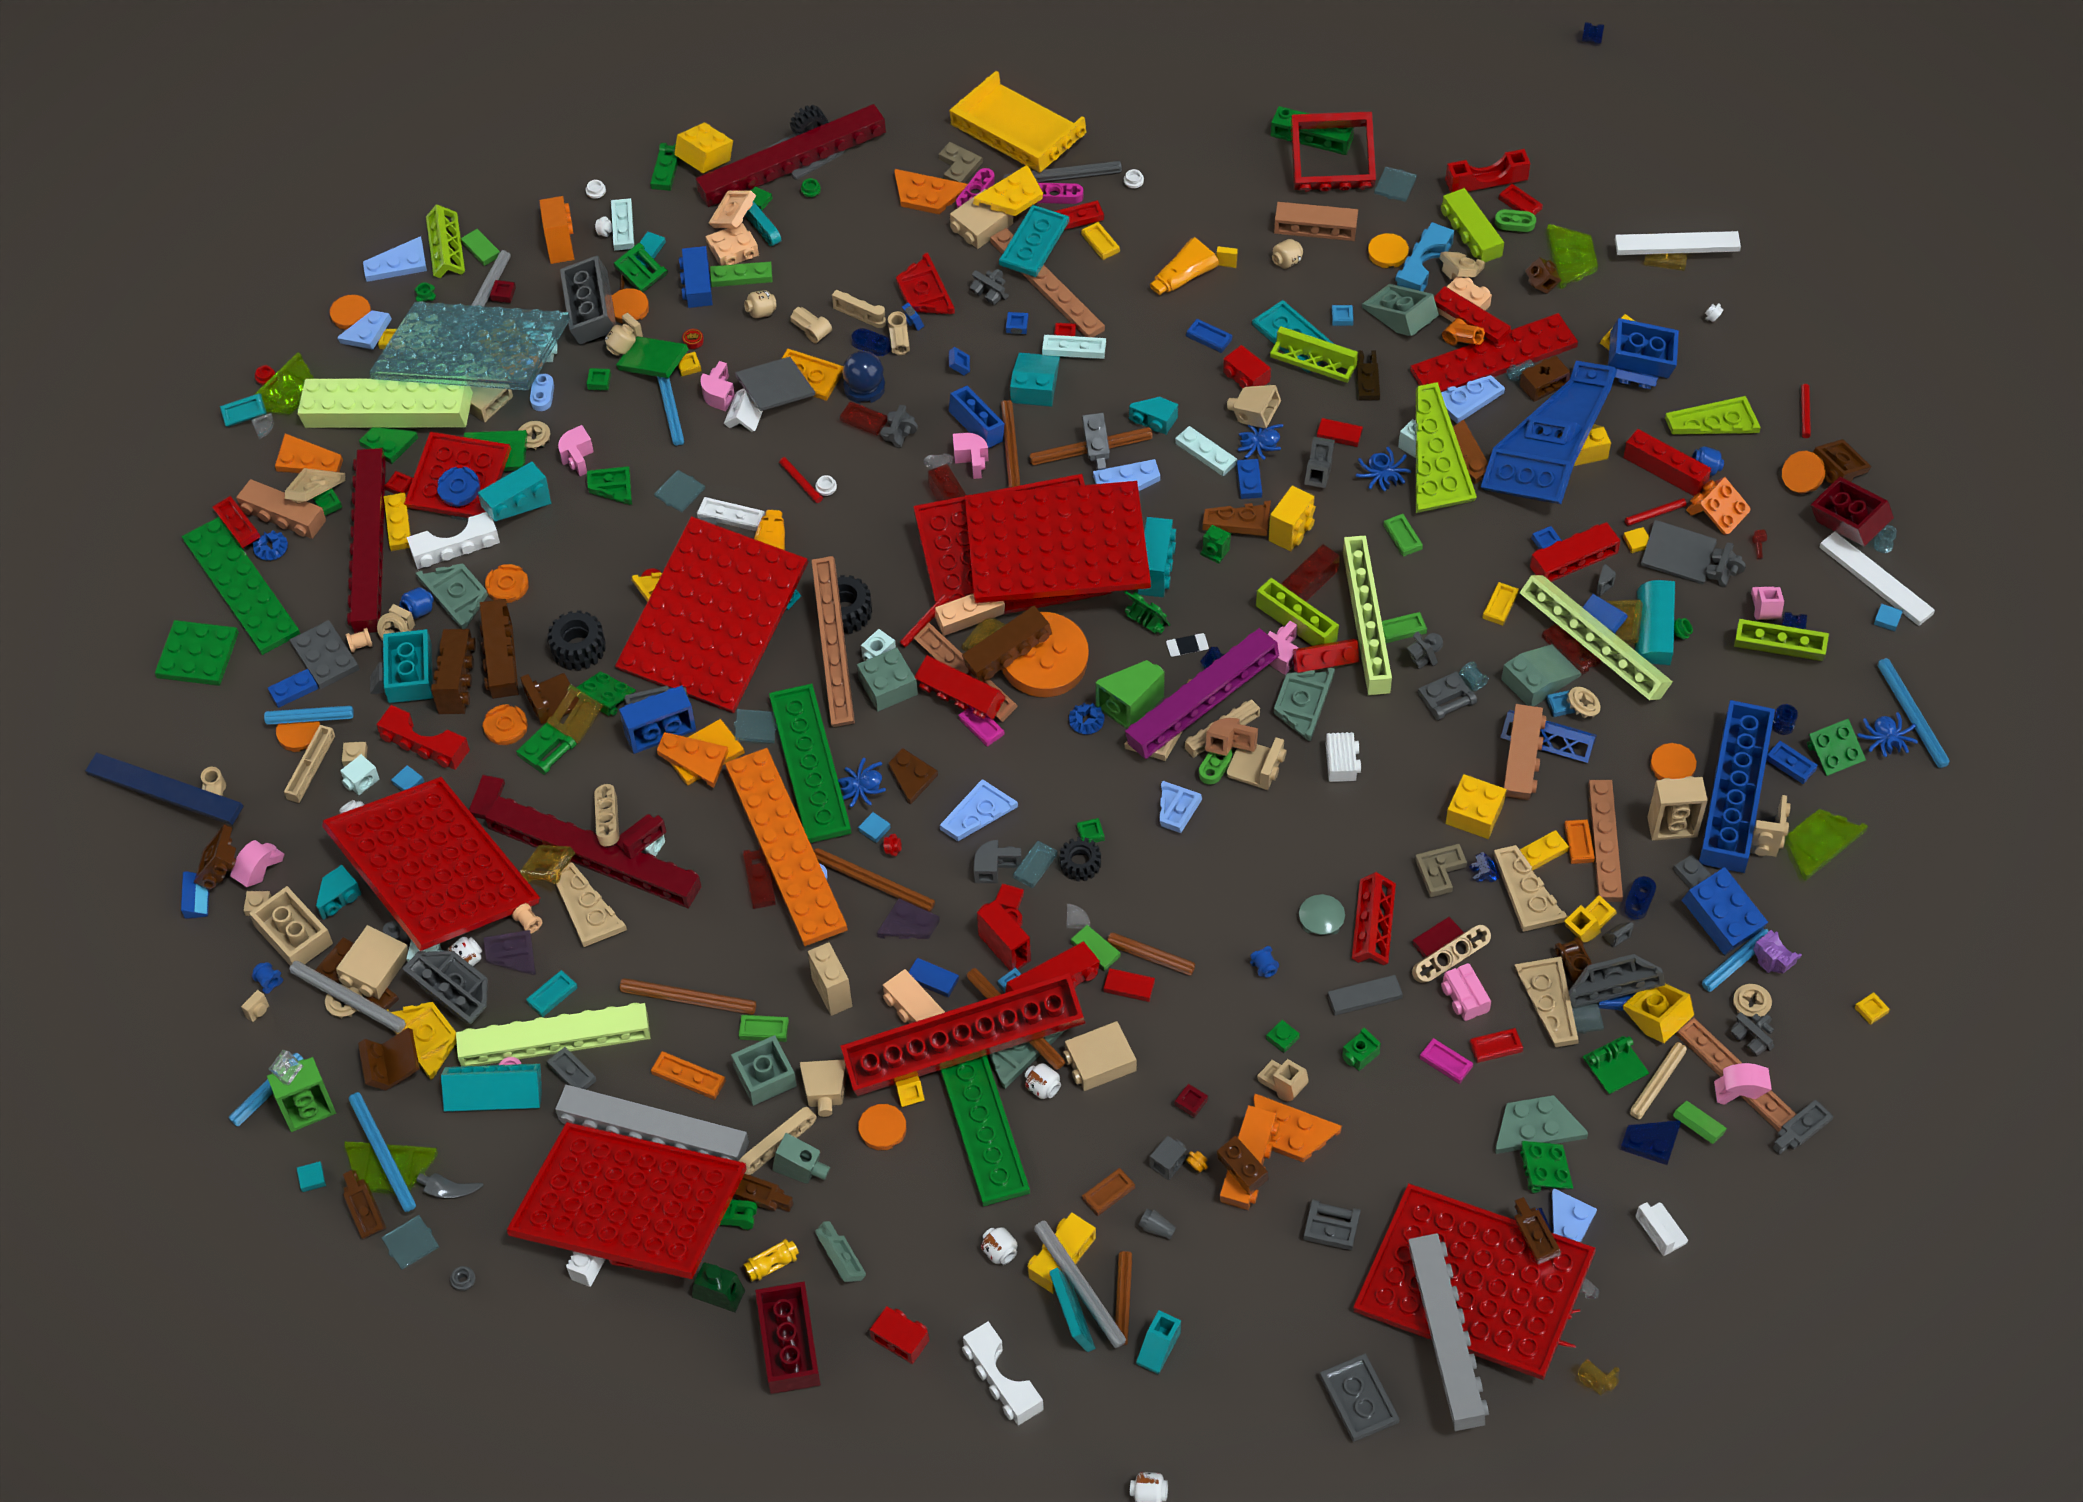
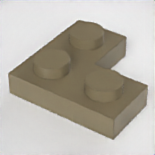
[939,142,983,183]
[1415,844,1467,897]

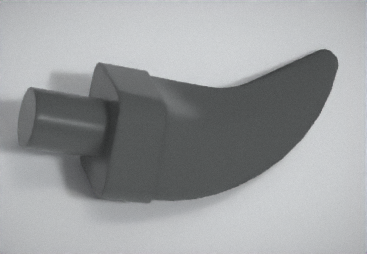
[416,1173,483,1198]

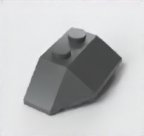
[402,951,488,1025]
[1569,954,1665,1009]

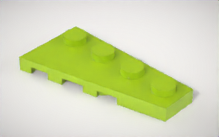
[1665,396,1761,434]

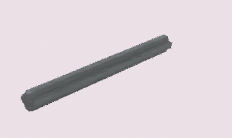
[1003,161,1122,182]

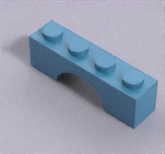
[1395,222,1454,292]

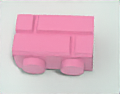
[1441,963,1491,1021]

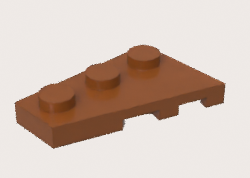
[1453,420,1488,484]
[1202,501,1271,536]

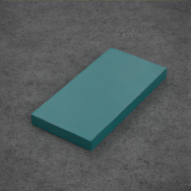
[999,204,1069,277]
[1252,300,1334,373]

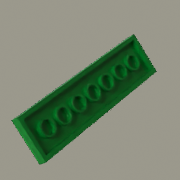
[181,517,301,655]
[769,684,852,843]
[940,1055,1030,1207]

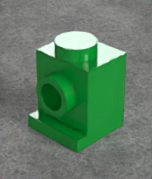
[1201,525,1231,564]
[1342,1028,1381,1071]

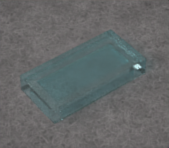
[1013,841,1057,888]

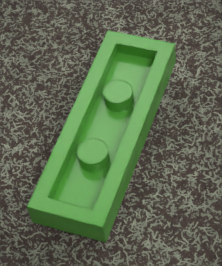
[710,262,773,287]

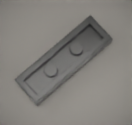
[1328,975,1403,1015]

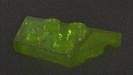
[1547,224,1598,289]
[254,352,314,414]
[1786,809,1868,881]
[344,1141,438,1193]

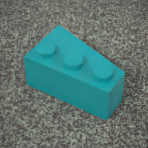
[478,462,552,521]

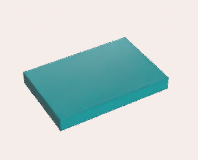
[1050,1267,1096,1352]

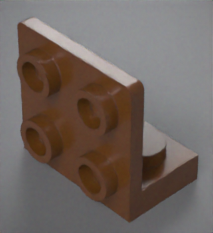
[520,673,581,725]
[358,1028,419,1091]

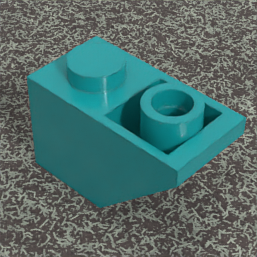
[1129,397,1178,435]
[316,865,361,920]
[1136,1310,1181,1374]

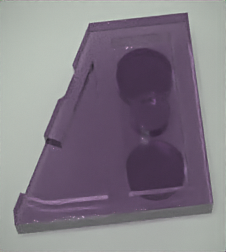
[877,898,940,939]
[484,930,536,975]

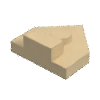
[1439,252,1485,280]

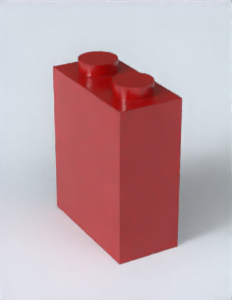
[977,899,1031,971]

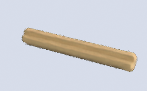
[1630,1042,1687,1120]

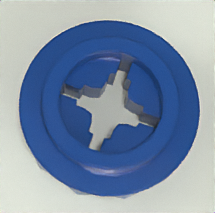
[253,530,288,560]
[1069,702,1104,734]

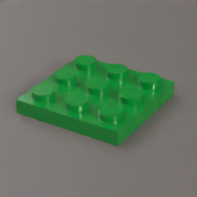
[155,620,239,686]

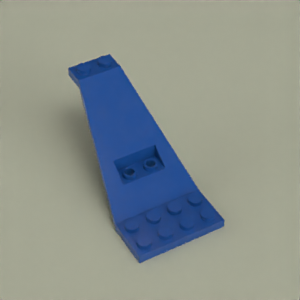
[1481,361,1617,504]

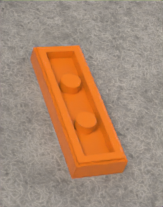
[651,1051,726,1100]

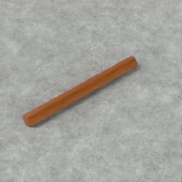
[1001,400,1020,488]
[1029,427,1152,465]
[814,848,935,911]
[967,968,1065,1070]
[620,978,757,1015]

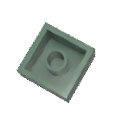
[857,648,918,712]
[731,1035,797,1106]

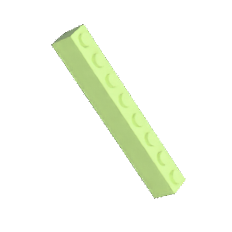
[1343,536,1392,695]
[1520,575,1673,700]
[456,1003,651,1066]

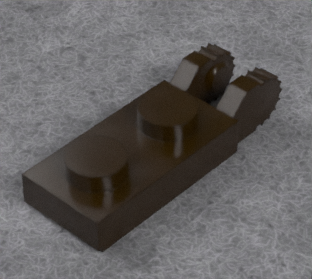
[1357,350,1380,400]

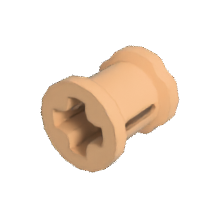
[346,628,373,653]
[512,903,543,934]

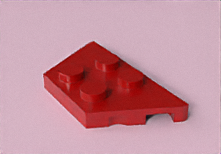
[896,253,955,314]

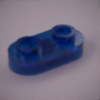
[852,328,891,356]
[1624,876,1656,919]

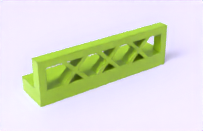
[426,204,465,278]
[1270,326,1358,383]

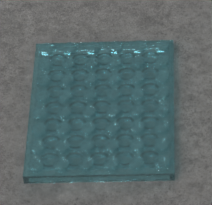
[369,301,570,391]

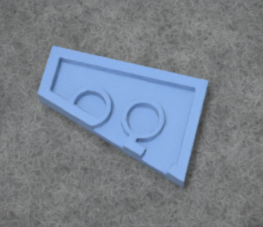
[363,236,427,282]
[1441,375,1505,424]
[1093,459,1160,491]
[940,779,1018,841]

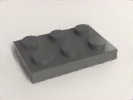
[290,620,360,690]
[1320,1353,1400,1442]

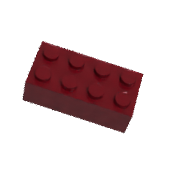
[755,1281,821,1394]

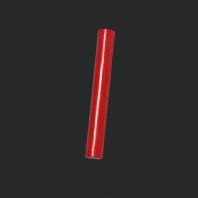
[1801,384,1811,438]
[779,457,823,503]
[1625,498,1686,526]
[899,594,950,648]

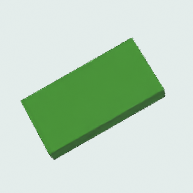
[461,229,500,266]
[1384,514,1423,556]
[1382,612,1427,643]
[1071,925,1121,971]
[739,1015,789,1042]
[1673,1101,1727,1144]

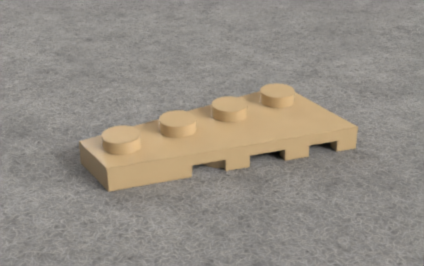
[1493,845,1568,932]
[551,862,627,947]
[1515,957,1579,1047]

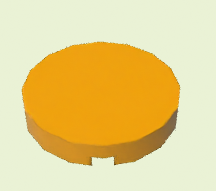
[1368,233,1409,268]

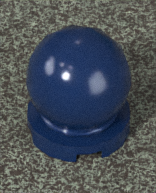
[842,351,885,404]

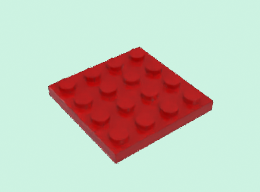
[404,432,511,518]

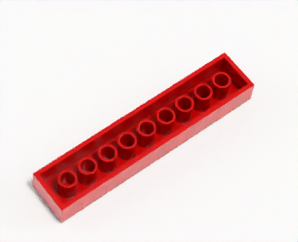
[840,973,1085,1096]

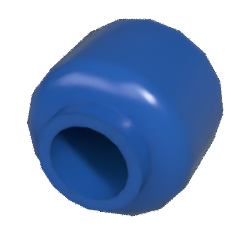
[1692,446,1724,477]
[400,587,434,619]

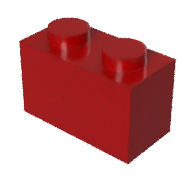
[1223,345,1271,389]
[870,1306,929,1365]

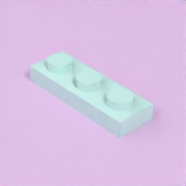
[611,198,634,251]
[1042,335,1106,359]
[1175,426,1237,476]

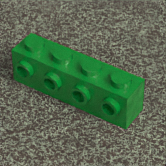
[1271,106,1354,155]

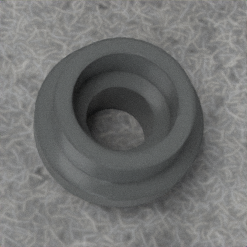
[450,1266,476,1291]

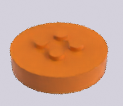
[1001,612,1089,697]

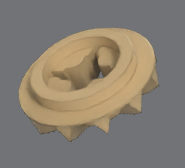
[518,421,551,450]
[377,612,411,641]
[1566,687,1601,718]
[325,984,363,1019]
[1733,984,1772,1017]

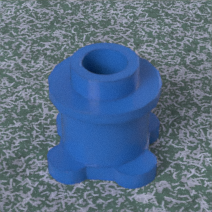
[1250,946,1279,978]
[252,962,283,994]

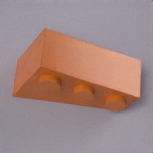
[539,196,575,264]

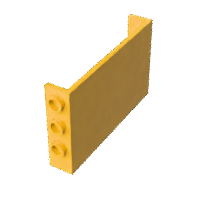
[949,71,1086,173]

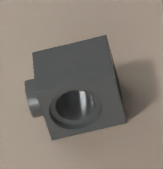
[1150,1136,1187,1180]

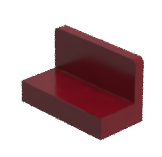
[615,814,666,859]

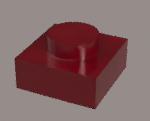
[490,280,516,303]
[1175,1083,1208,1118]

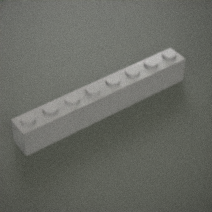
[555,1085,749,1161]
[1409,1233,1489,1431]

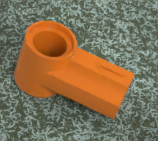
[1442,318,1485,346]

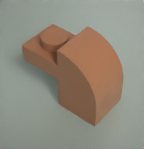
[1205,718,1258,756]

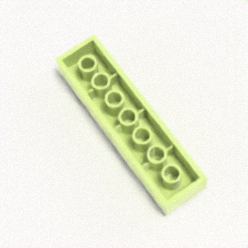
[297,378,473,428]

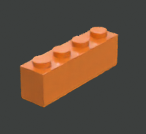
[1220,1105,1280,1210]

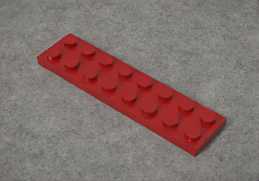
[1410,313,1578,392]

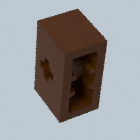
[1519,355,1570,402]
[1217,1135,1269,1195]

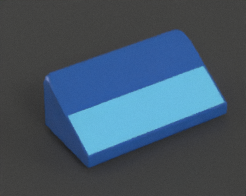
[181,871,209,919]

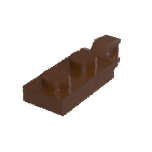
[343,1170,386,1239]
[733,1174,794,1212]
[1514,1197,1561,1264]

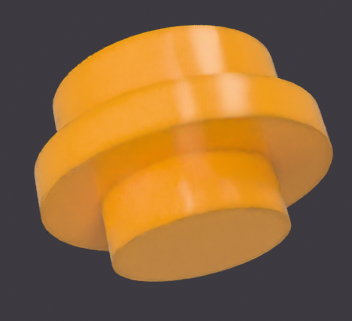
[1186,1151,1208,1173]

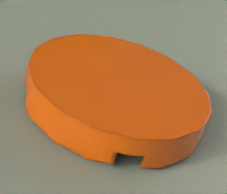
[612,289,649,324]
[330,295,372,330]
[1782,451,1825,494]
[485,564,529,603]
[482,704,528,745]
[276,721,320,752]
[1650,743,1697,780]
[858,1104,906,1150]

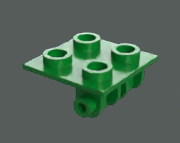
[1124,591,1171,634]
[574,671,636,716]
[1807,718,1866,776]
[1583,1036,1649,1094]
[1520,1141,1573,1193]

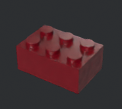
[1811,477,1894,547]

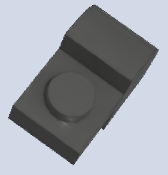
[1304,437,1335,488]
[974,840,1021,883]

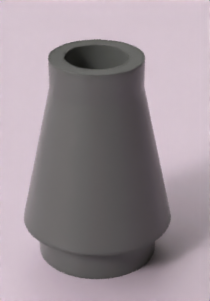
[1138,1208,1176,1240]

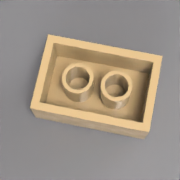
[1647,776,1707,840]
[249,886,333,965]

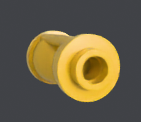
[743,1238,799,1282]

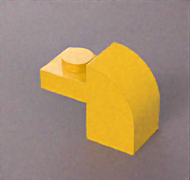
[1564,895,1617,942]

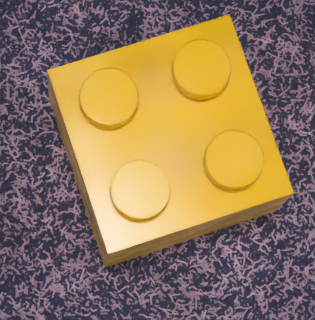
[674,122,733,173]
[1269,486,1316,552]
[1445,774,1507,839]

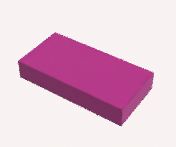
[958,708,1004,747]
[1420,1038,1473,1084]

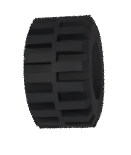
[816,575,872,634]
[548,610,606,670]

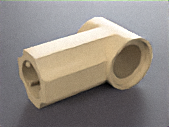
[790,307,832,343]
[888,311,910,356]
[201,767,226,796]

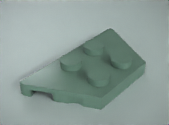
[416,563,488,629]
[1274,668,1335,741]
[989,1030,1065,1089]
[1495,1095,1588,1154]

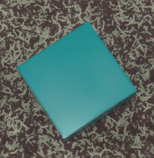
[297,1161,326,1192]

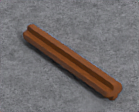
[1107,932,1195,975]
[1115,1251,1132,1346]

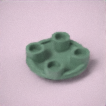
[1299,894,1345,935]

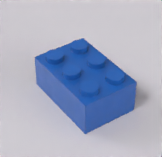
[1608,318,1679,378]
[619,686,696,754]
[1682,867,1768,956]

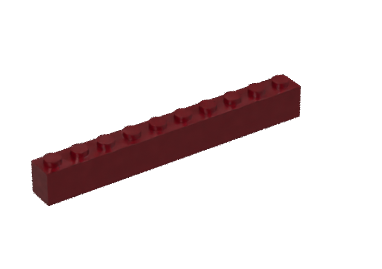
[696,104,886,207]
[347,448,386,634]
[485,796,701,909]

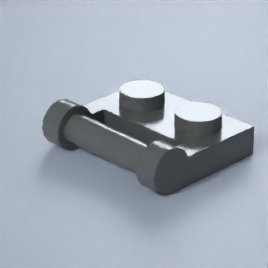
[1418,672,1477,720]
[1304,1199,1361,1250]

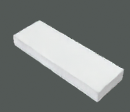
[697,497,765,531]

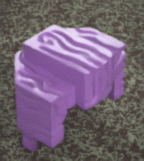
[1753,930,1802,974]

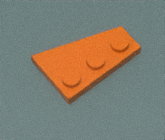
[275,433,343,473]
[657,732,729,788]

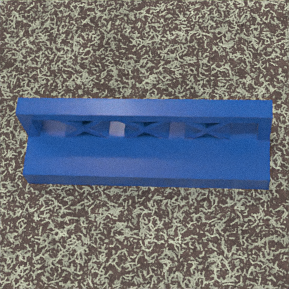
[1500,710,1597,763]

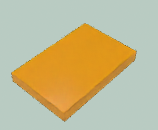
[782,349,843,401]
[670,719,745,786]

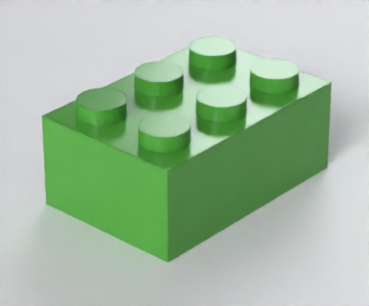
[267,1057,337,1132]

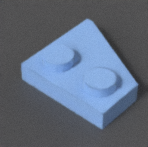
[337,310,392,349]
[1160,781,1202,833]

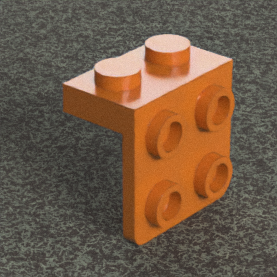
[1686,477,1751,535]

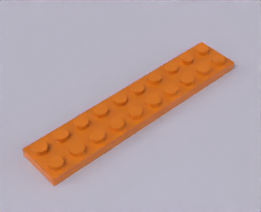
[725,748,848,946]

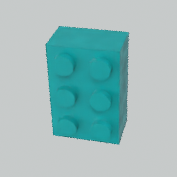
[1138,517,1176,598]
[383,629,433,703]

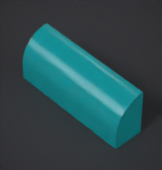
[1635,580,1675,665]
[441,1064,542,1111]

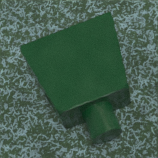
[692,1262,745,1313]

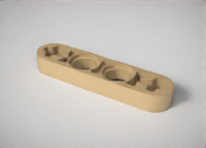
[594,784,619,846]
[1412,925,1491,983]
[739,1107,817,1175]

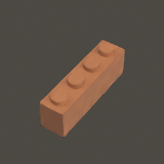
[1274,202,1358,241]
[236,479,326,539]
[1504,704,1546,800]

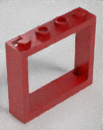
[1291,112,1376,192]

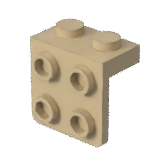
[1227,737,1287,790]
[1750,795,1791,857]

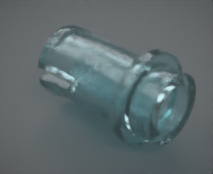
[1507,359,1534,381]

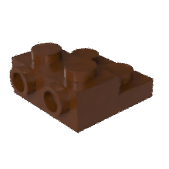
[1812,439,1872,484]
[194,824,236,890]

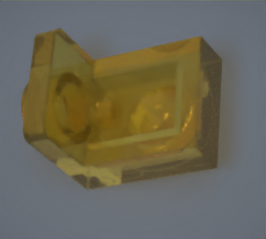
[1578,1359,1620,1395]

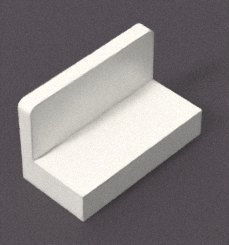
[724,388,763,432]
[1636,1202,1688,1256]

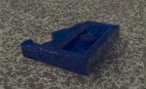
[1620,1121,1681,1165]

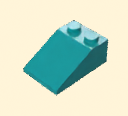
[1010,352,1060,407]

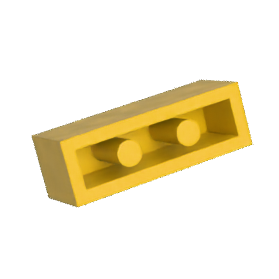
[1027,1212,1096,1294]

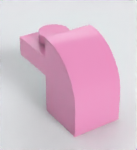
[701,361,735,411]
[558,425,594,476]
[953,433,989,479]
[1751,587,1784,620]
[1268,621,1299,675]
[230,840,284,887]
[1714,1063,1772,1105]

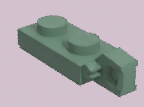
[815,1221,866,1282]

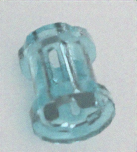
[1873,525,1897,553]
[1459,661,1488,691]

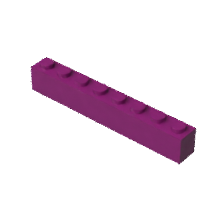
[1125,628,1279,759]

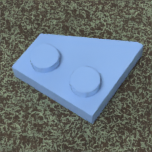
[1551,1189,1597,1243]

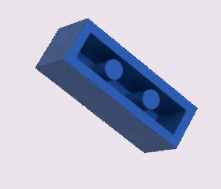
[679,246,713,308]
[949,385,1005,448]

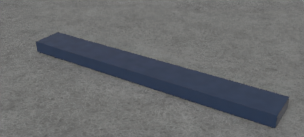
[85,752,244,825]

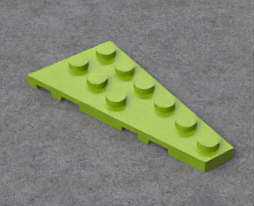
[1416,382,1477,513]

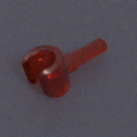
[1752,529,1767,560]

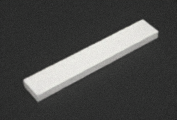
[1615,231,1741,255]
[1819,532,1935,626]

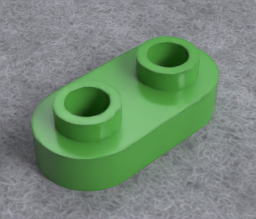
[1495,209,1536,232]
[1199,750,1232,784]

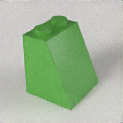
[1096,660,1165,729]

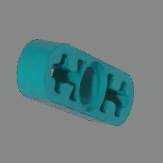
[745,201,782,246]

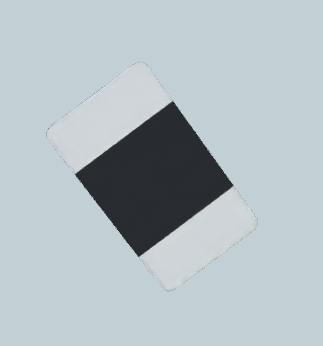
[1166,633,1209,657]

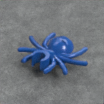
[1237,424,1283,460]
[1356,447,1411,491]
[1857,712,1918,757]
[838,758,886,807]

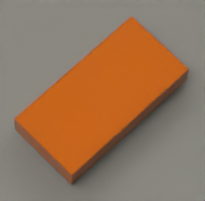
[1564,819,1595,864]

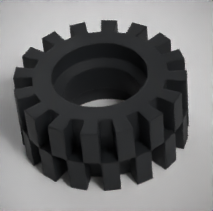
[790,105,829,136]
[1060,837,1101,882]

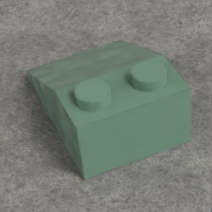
[1362,284,1439,336]
[1501,644,1582,706]

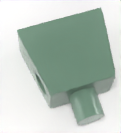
[772,1133,831,1183]

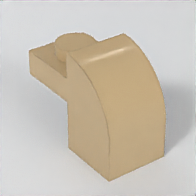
[1257,1059,1309,1101]

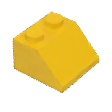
[1557,424,1611,466]
[1623,983,1694,1043]

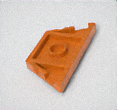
[894,169,968,214]
[1254,1094,1342,1162]

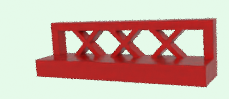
[1352,872,1396,965]

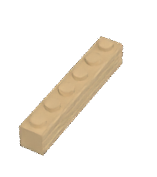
[1185,699,1260,758]
[284,725,335,803]

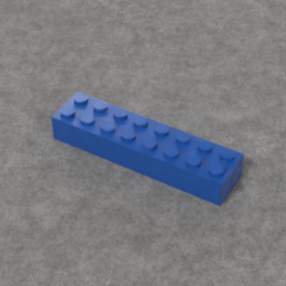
[1699,700,1775,873]

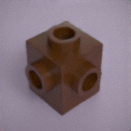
[1525,257,1562,294]

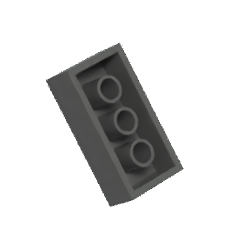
[560,255,616,344]

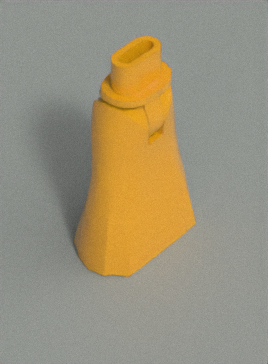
[1149,237,1219,295]
[754,510,785,550]

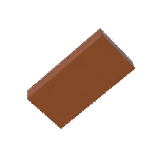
[1082,1168,1135,1216]

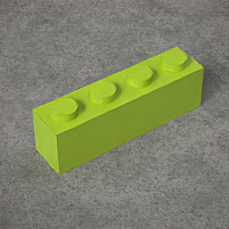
[1441,188,1504,263]
[1256,578,1339,646]
[1734,619,1829,661]

